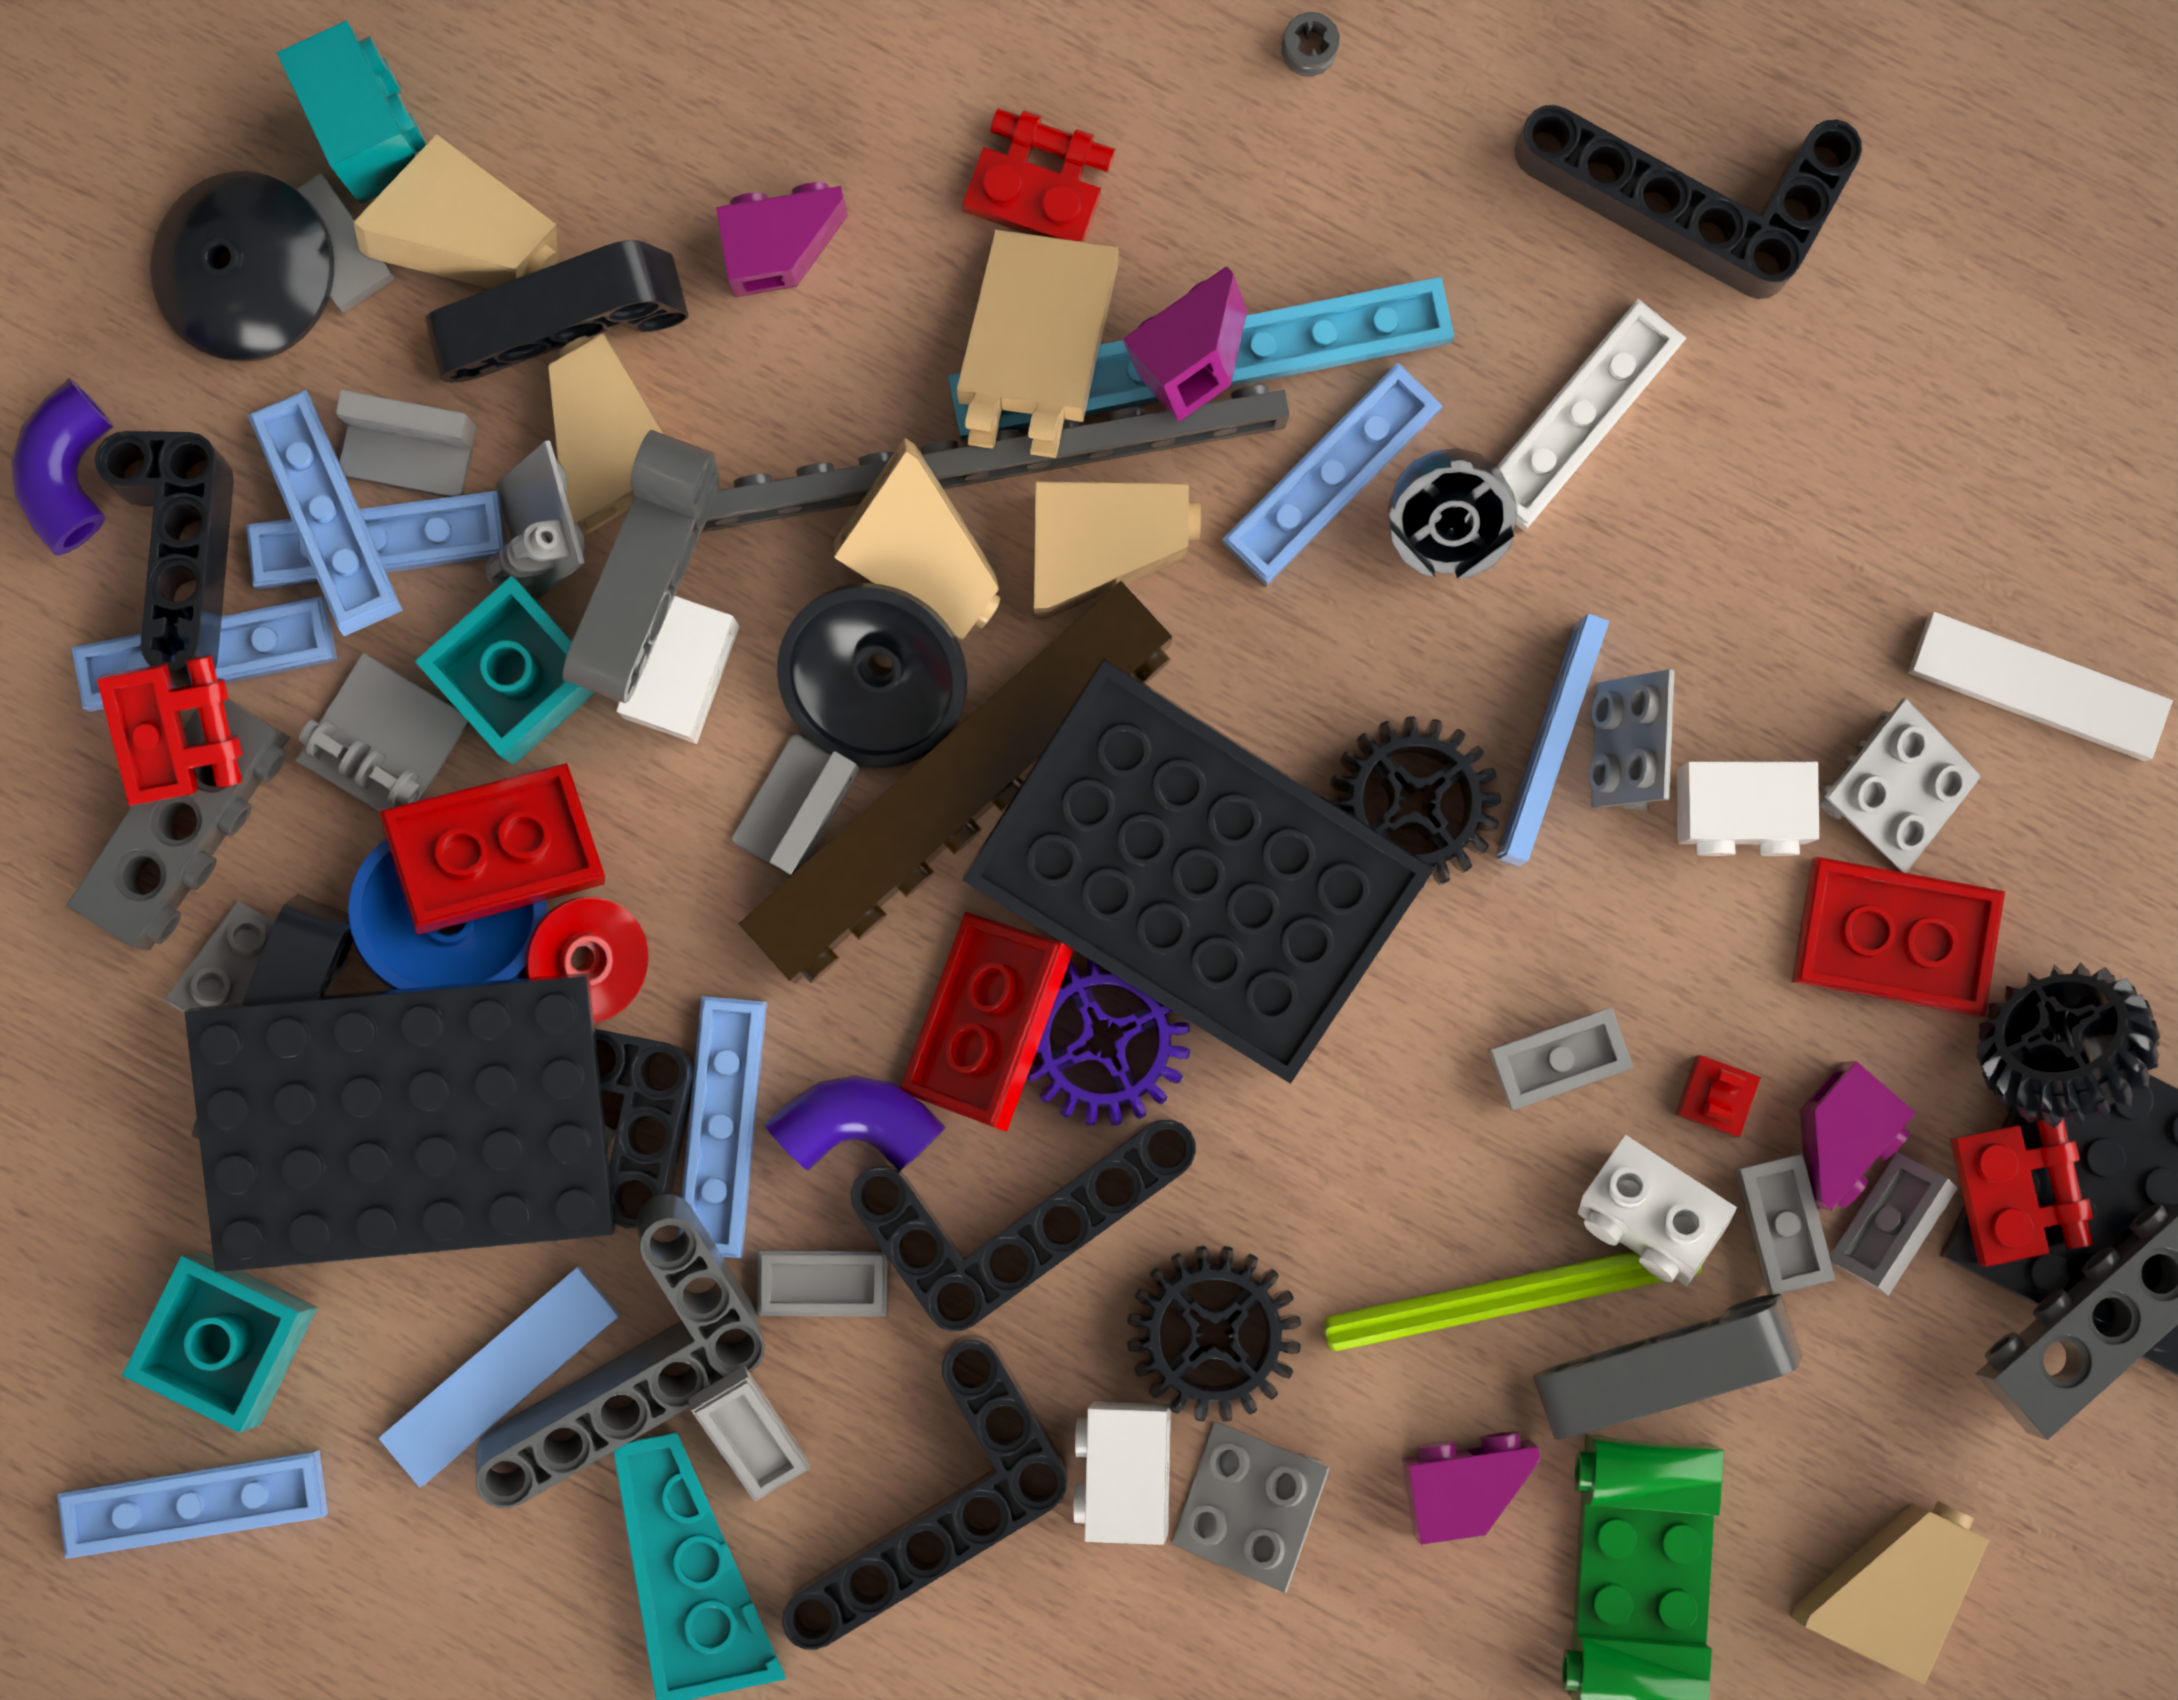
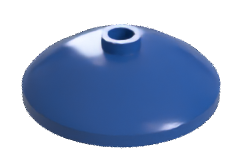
[348,839,546,990]

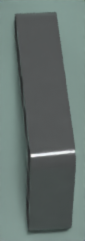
[475,1194,765,1508]

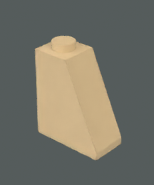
[353,134,559,289]
[548,333,664,537]
[834,437,1001,640]
[1034,482,1201,619]
[1790,1501,1989,1685]

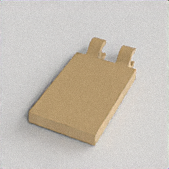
[957,230,1119,458]

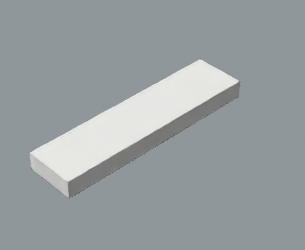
[1498,299,1686,532]
[1908,612,2173,761]

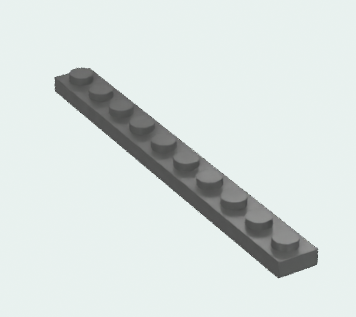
[702,385,1289,533]

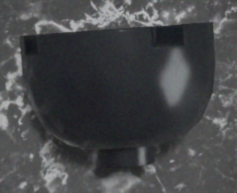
[1388,448,1517,579]

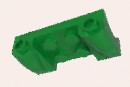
[1562,1434,1724,1700]

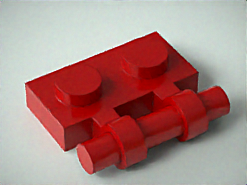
[962,108,1116,242]
[97,655,243,806]
[1950,1119,2093,1267]

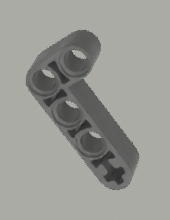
[562,430,719,703]
[1533,1294,1802,1440]

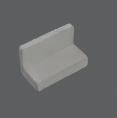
[336,390,478,497]
[732,734,861,876]

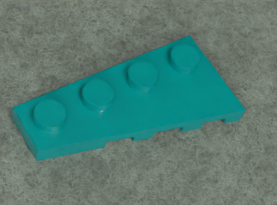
[614,1431,786,1700]

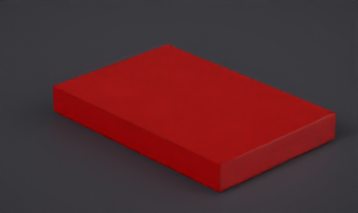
[379,763,606,935]
[1791,857,2006,1017]
[900,911,1074,1132]

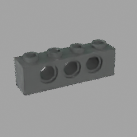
[66,698,290,950]
[1975,1203,2178,1440]

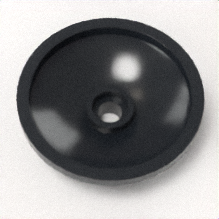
[150,171,334,362]
[777,583,968,768]

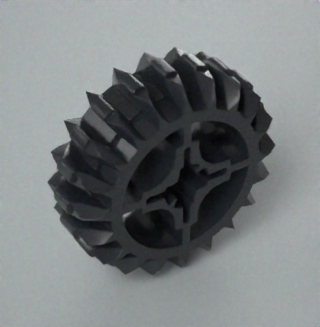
[1330,716,1501,889]
[1976,962,2160,1129]
[1127,1245,1301,1422]

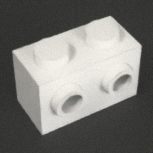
[614,596,740,744]
[1676,762,1819,856]
[1577,1135,1737,1286]
[1074,1401,1171,1545]

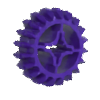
[1027,958,1190,1126]

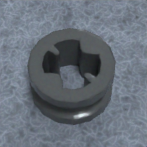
[1281,12,1340,77]

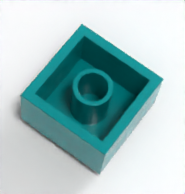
[276,20,427,204]
[415,576,596,765]
[122,1252,318,1433]

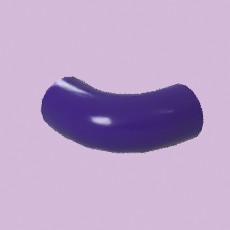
[11,378,114,556]
[764,1075,946,1172]

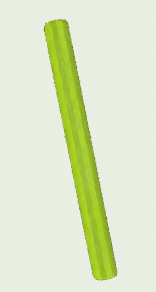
[1323,1251,1702,1351]

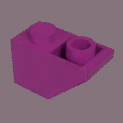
[716,182,848,297]
[1123,266,1247,422]
[1800,1061,1916,1211]
[1402,1431,1540,1545]

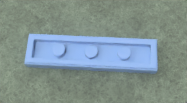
[1221,363,1442,586]
[248,390,403,636]
[246,491,507,590]
[72,596,338,712]
[1497,613,1609,867]
[678,996,767,1258]
[378,1266,621,1488]
[57,1450,328,1559]

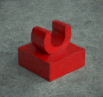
[1675,1055,1761,1137]

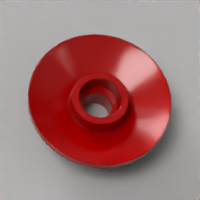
[525,896,649,1024]

